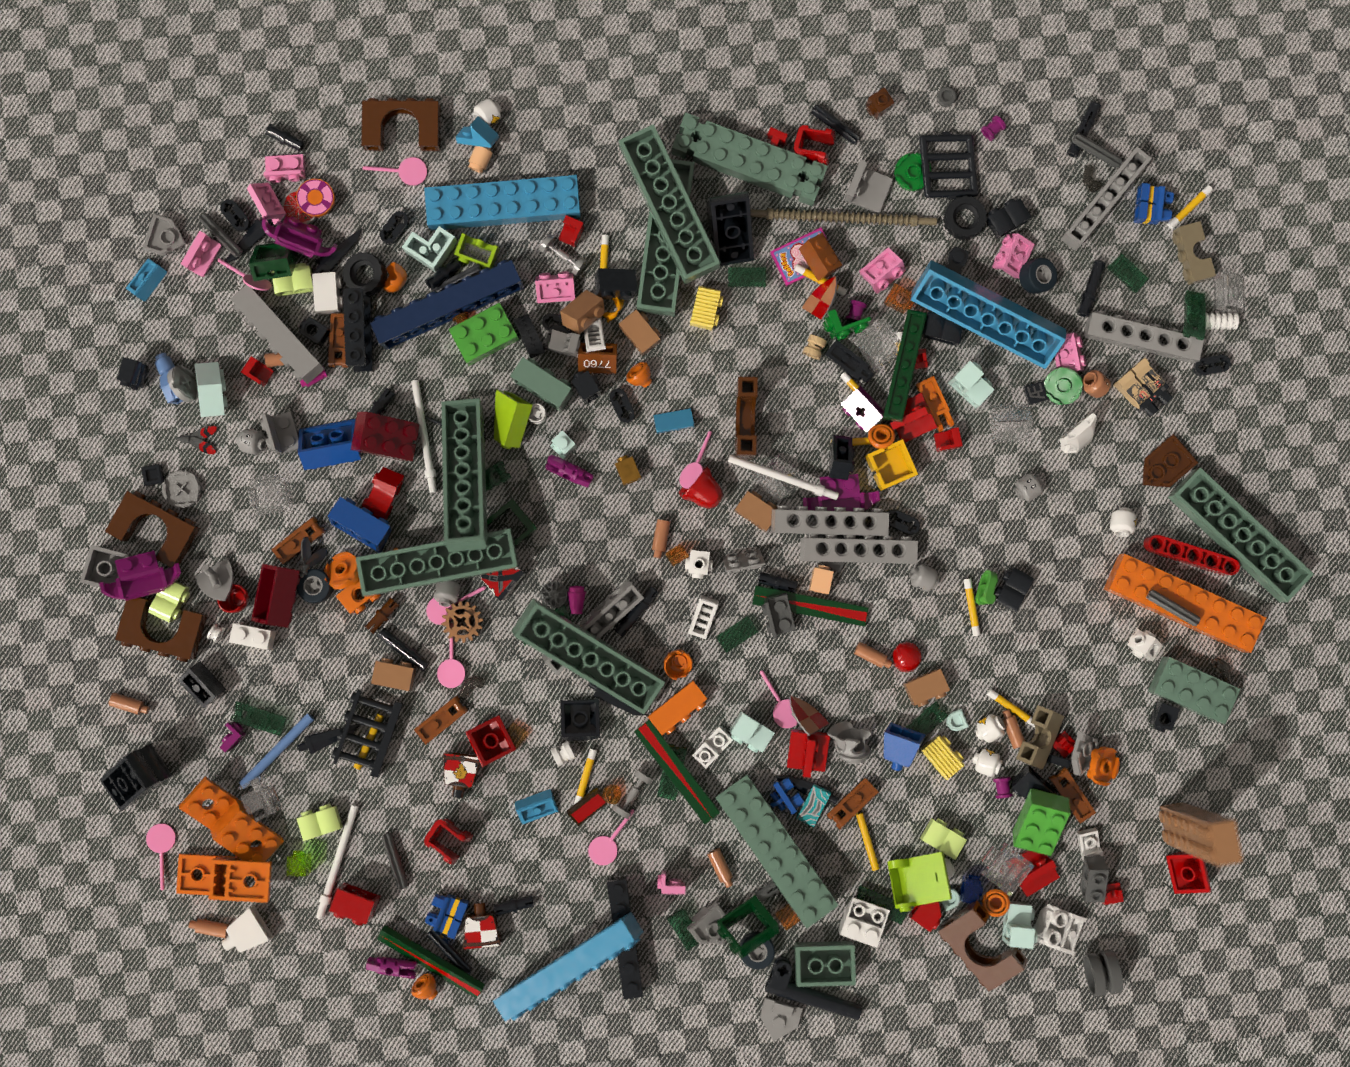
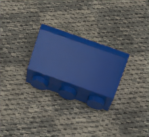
[298,419,361,470]
[328,497,392,553]

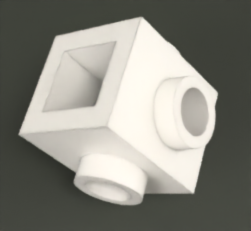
[685,550,713,579]
[1127,629,1163,662]

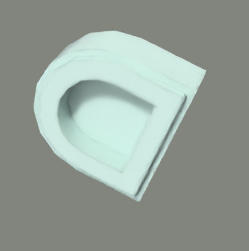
[946,709,969,731]
[941,888,960,911]

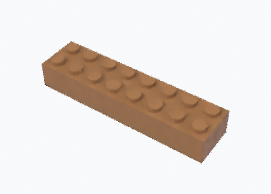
[1159,802,1243,866]

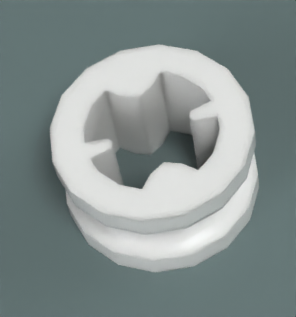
[207,623,225,643]

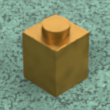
[615,455,641,486]

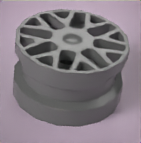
[540,581,568,608]

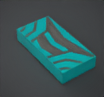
[797,784,831,827]

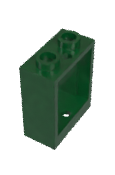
[248,243,298,281]
[487,499,538,547]
[717,896,779,959]

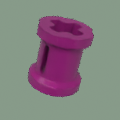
[981,115,1006,141]
[845,300,867,323]
[993,776,1013,799]

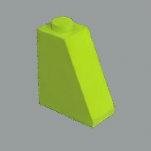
[494,390,533,449]

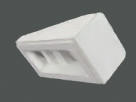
[584,318,606,352]
[688,595,719,639]

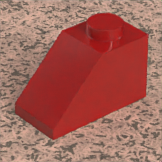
[908,902,941,932]

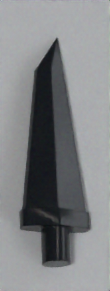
[225,218,272,262]
[312,228,362,273]
[588,682,647,716]
[297,724,360,754]
[774,775,839,804]

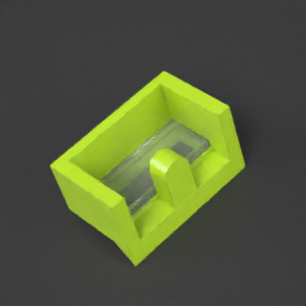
[454,233,500,269]

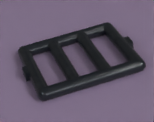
[919,132,978,200]

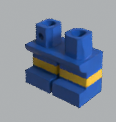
[1134,183,1174,225]
[425,894,470,939]

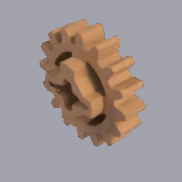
[441,601,484,643]

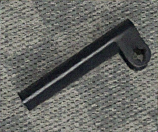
[765,956,863,1021]

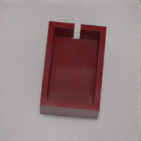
[351,412,420,461]
[251,564,300,628]

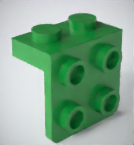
[823,309,872,341]

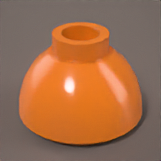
[626,362,652,388]
[868,424,895,449]
[982,889,1010,917]
[411,973,438,1000]

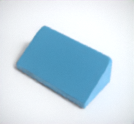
[126,258,167,302]
[653,408,694,434]
[515,789,558,825]

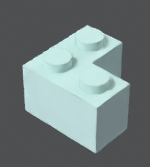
[402,226,458,272]
[948,361,995,409]
[195,362,228,417]
[729,711,775,753]
[1002,901,1037,949]

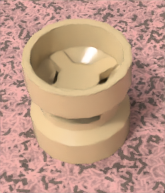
[802,334,827,360]

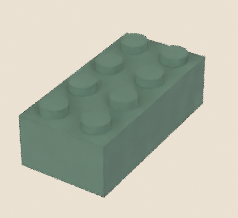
[1148,657,1241,724]

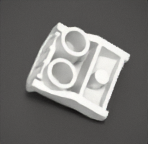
[1058,413,1097,453]
[1034,904,1087,955]

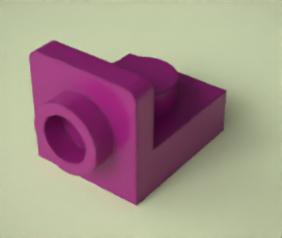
[219,721,246,753]

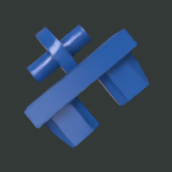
[770,777,804,814]

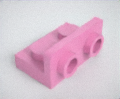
[263,154,306,183]
[247,183,286,225]
[181,231,222,277]
[992,233,1035,278]
[859,247,905,294]
[535,271,575,303]
[1055,332,1086,372]
[658,870,685,894]

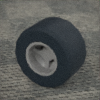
[1019,258,1057,294]
[296,569,333,603]
[740,931,775,970]

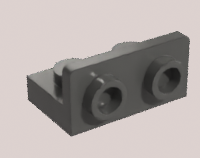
[762,593,796,639]

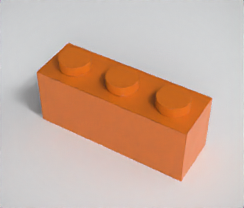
[648,680,707,735]

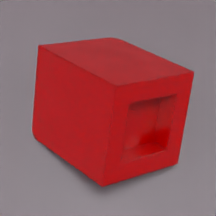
[558,215,584,247]
[241,356,274,387]
[933,427,963,453]

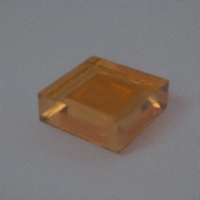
[665,544,689,566]
[507,722,529,749]
[775,904,801,931]

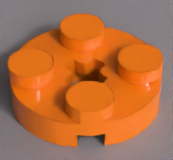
[324,552,359,590]
[1087,746,1120,786]

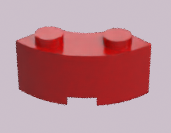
[361,467,404,520]

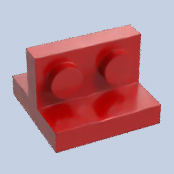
[890,393,938,443]
[787,729,830,778]
[1006,850,1060,897]

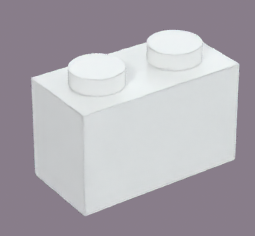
[312,272,344,315]
[229,623,276,650]

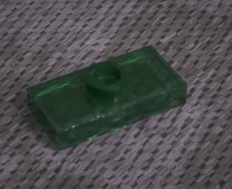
[1107,253,1149,294]
[728,267,766,288]
[716,616,758,653]
[667,907,699,951]

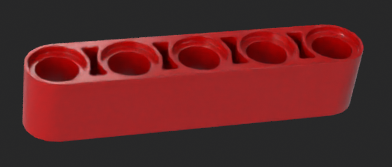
[1143,535,1240,576]

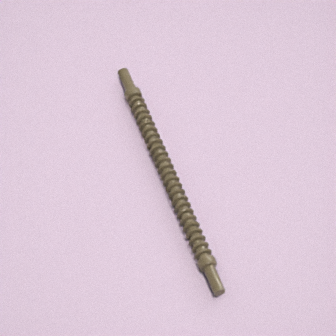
[750,208,937,227]

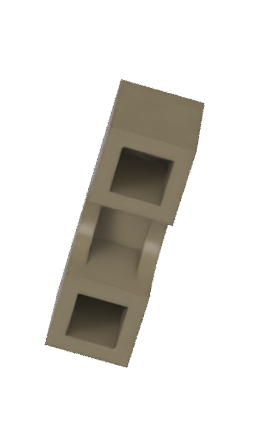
[1172,221,1216,285]
[1016,705,1065,770]

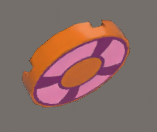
[296,179,335,217]

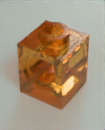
[883,283,915,314]

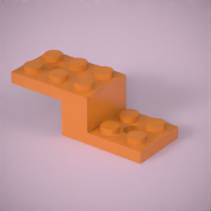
[179,776,284,861]
[176,853,272,903]

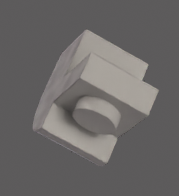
[543,329,581,357]

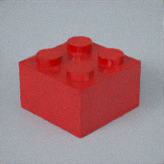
[329,883,381,926]

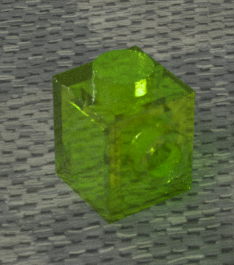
[286,850,311,876]

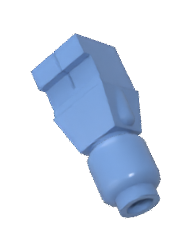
[155,353,183,404]

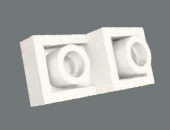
[692,726,733,768]
[1077,827,1103,860]

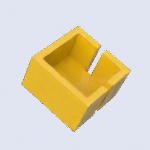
[865,439,918,491]

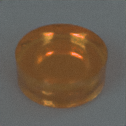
[603,784,622,804]

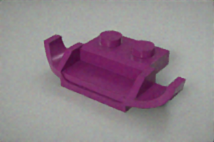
[262,216,338,258]
[803,474,880,516]
[99,551,181,601]

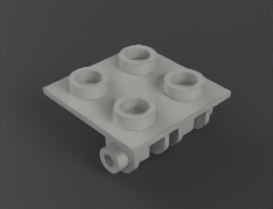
[723,549,765,574]

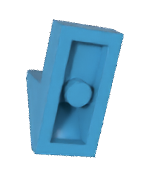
[456,116,499,148]

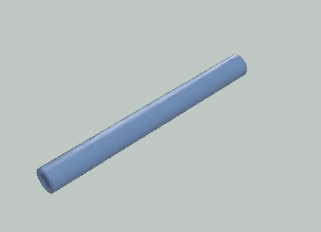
[239,713,314,789]

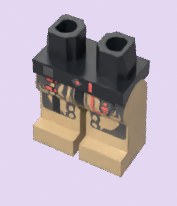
[1113,358,1173,417]

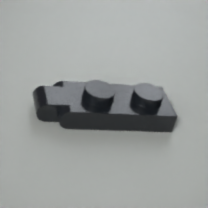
[824,339,874,383]

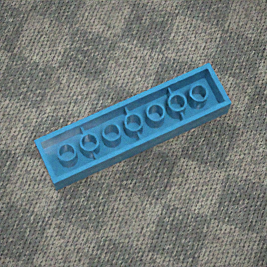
[424,175,581,231]
[911,260,1066,369]
[493,912,644,1022]

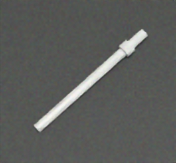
[411,380,437,493]
[727,454,839,500]
[316,804,359,919]

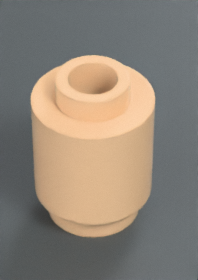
[468,146,493,173]

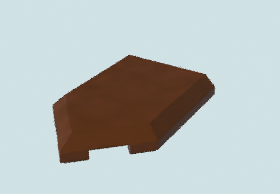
[1142,434,1199,487]

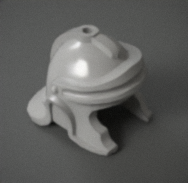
[827,721,873,764]

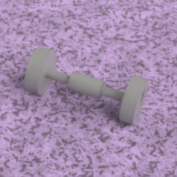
[539,235,587,276]
[612,769,653,819]

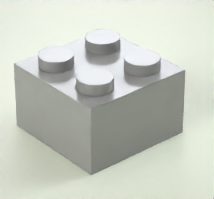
[80,545,131,587]

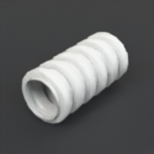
[1201,313,1240,330]

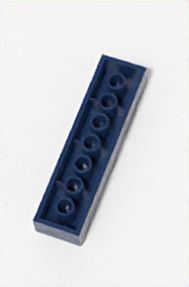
[370,260,524,350]

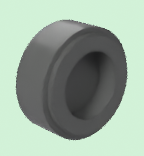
[937,87,956,107]

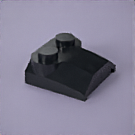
[560,698,600,741]

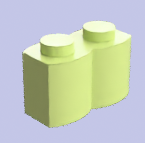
[271,263,313,296]
[148,581,190,622]
[297,804,343,841]
[920,818,967,860]

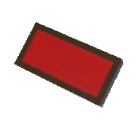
[566,787,609,826]

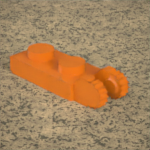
[916,376,954,432]

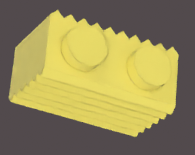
[690,286,724,330]
[920,734,965,780]

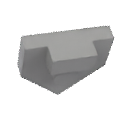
[142,213,186,256]
[1071,732,1099,776]
[687,902,726,944]
[760,997,803,1041]

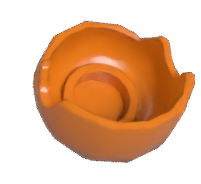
[384,261,407,293]
[663,649,693,680]

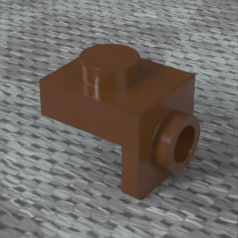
[866,88,894,120]

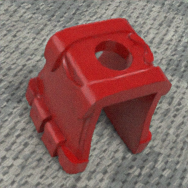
[794,125,836,166]
[424,819,474,865]

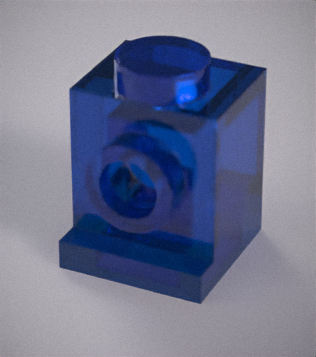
[960,874,983,905]

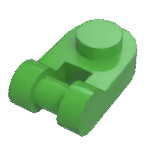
[975,570,998,605]

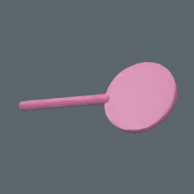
[362,157,427,186]
[218,258,272,291]
[679,431,712,489]
[426,586,486,625]
[437,623,466,688]
[760,670,798,728]
[588,809,634,865]
[146,824,176,890]

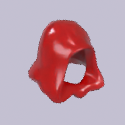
[679,467,723,509]

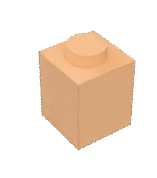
[809,565,834,594]

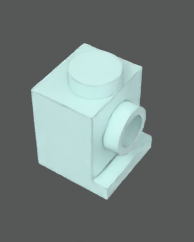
[550,430,577,459]

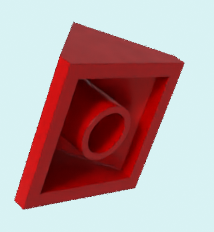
[465,715,516,767]
[1166,852,1212,894]

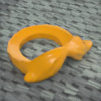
[600,297,624,323]

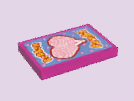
[770,228,828,287]

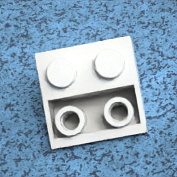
[838,897,890,948]

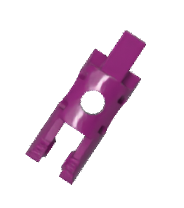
[545,455,594,487]
[366,956,417,979]

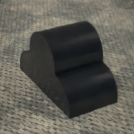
[706,191,754,266]
[100,743,173,811]

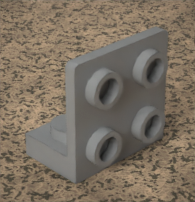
[844,159,893,214]
[260,411,299,455]

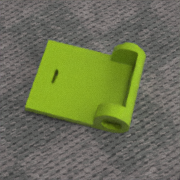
[887,852,952,912]

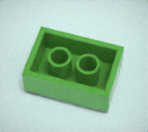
[449,303,519,366]
[1013,788,1070,856]

